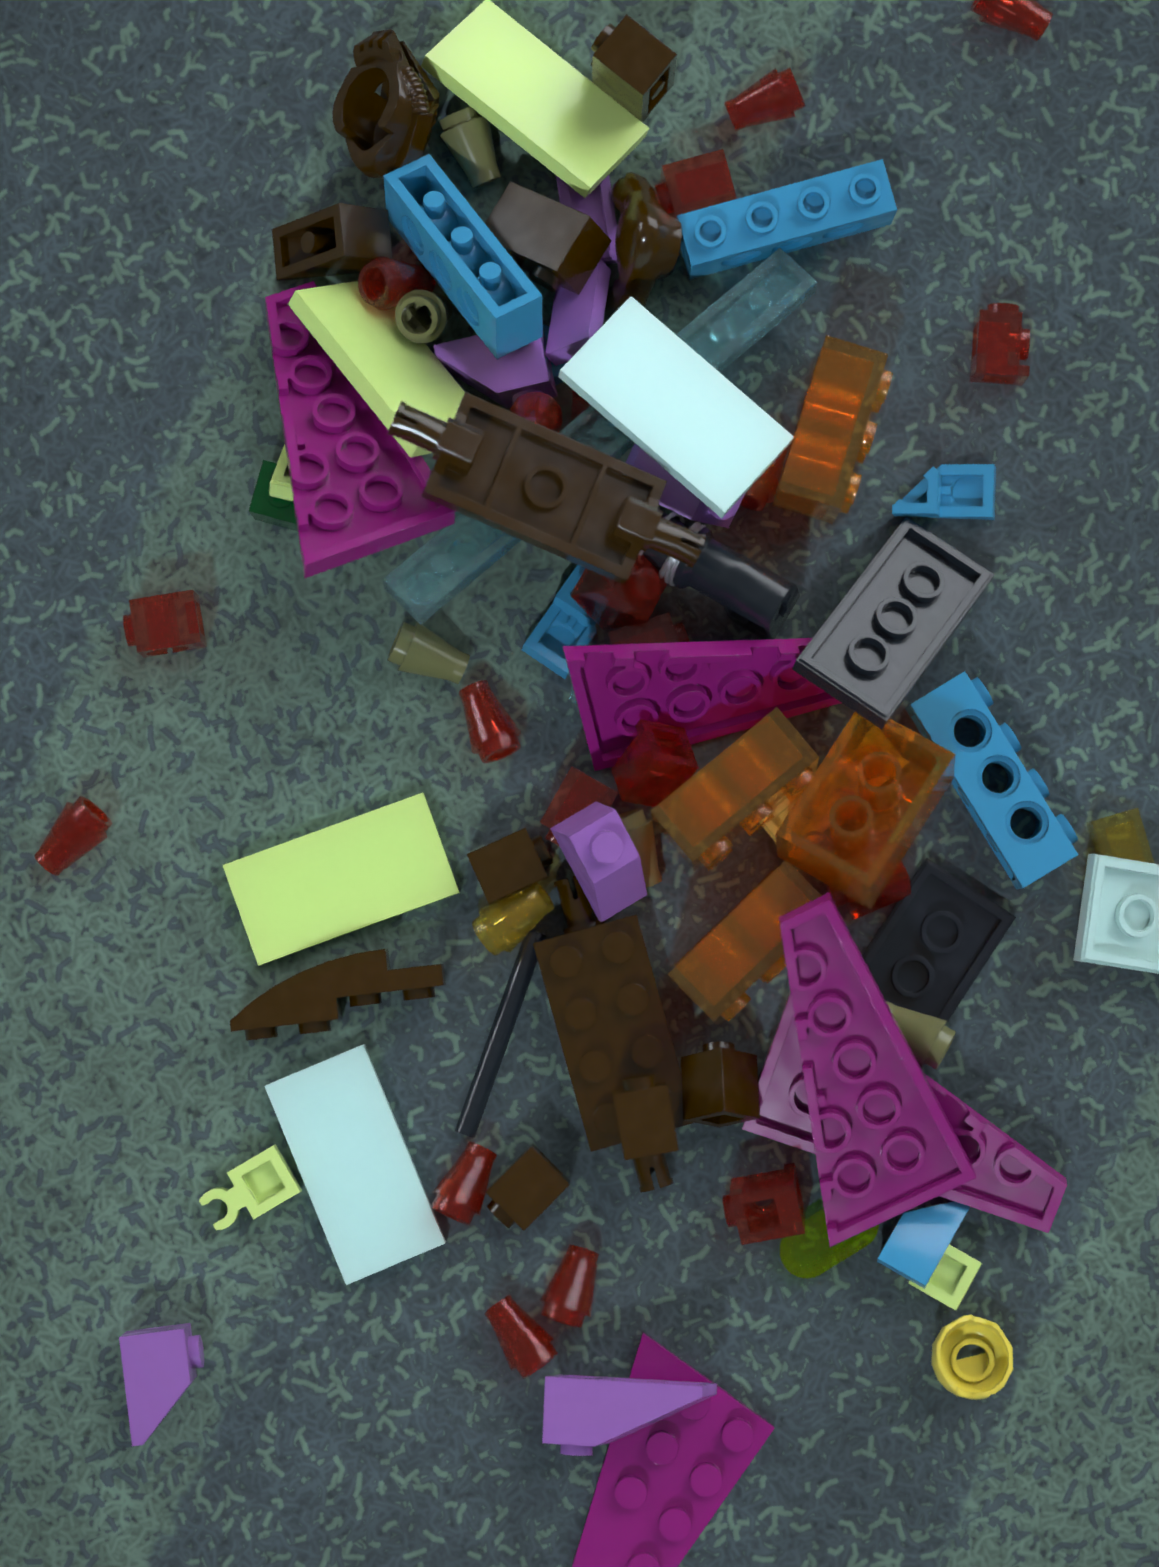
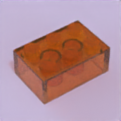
[772,335,893,524]
[650,707,819,871]
[776,712,955,909]
[665,860,821,1022]

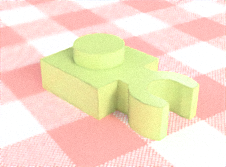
[199,1144,302,1230]
[908,1244,982,1311]

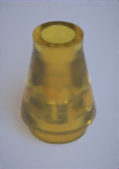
[472,883,554,956]

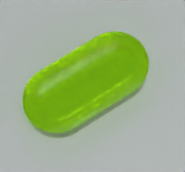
[779,1207,879,1278]

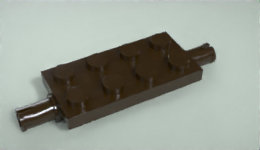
[387,392,706,584]
[533,876,694,1192]

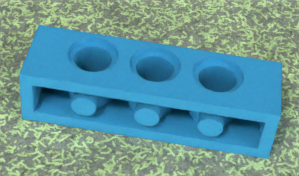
[383,154,543,359]
[677,159,897,280]
[905,671,1078,889]

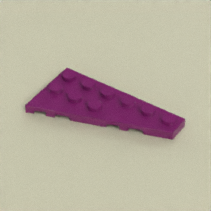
[265,281,455,579]
[562,638,841,771]
[779,893,976,1247]
[742,991,1067,1233]
[572,1332,775,1567]

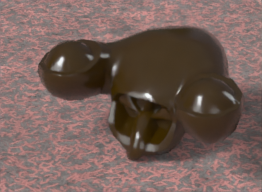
[605,172,682,317]

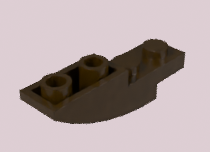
[230,948,446,1041]

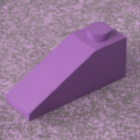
[542,1374,717,1456]

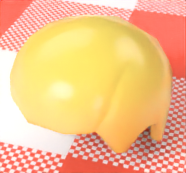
[931,1314,1013,1400]

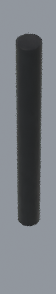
[455,929,546,1138]

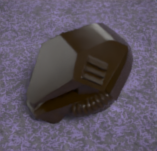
[332,29,440,178]

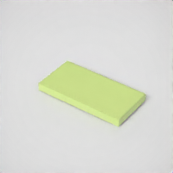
[421,0,650,198]
[288,279,465,458]
[222,793,460,966]

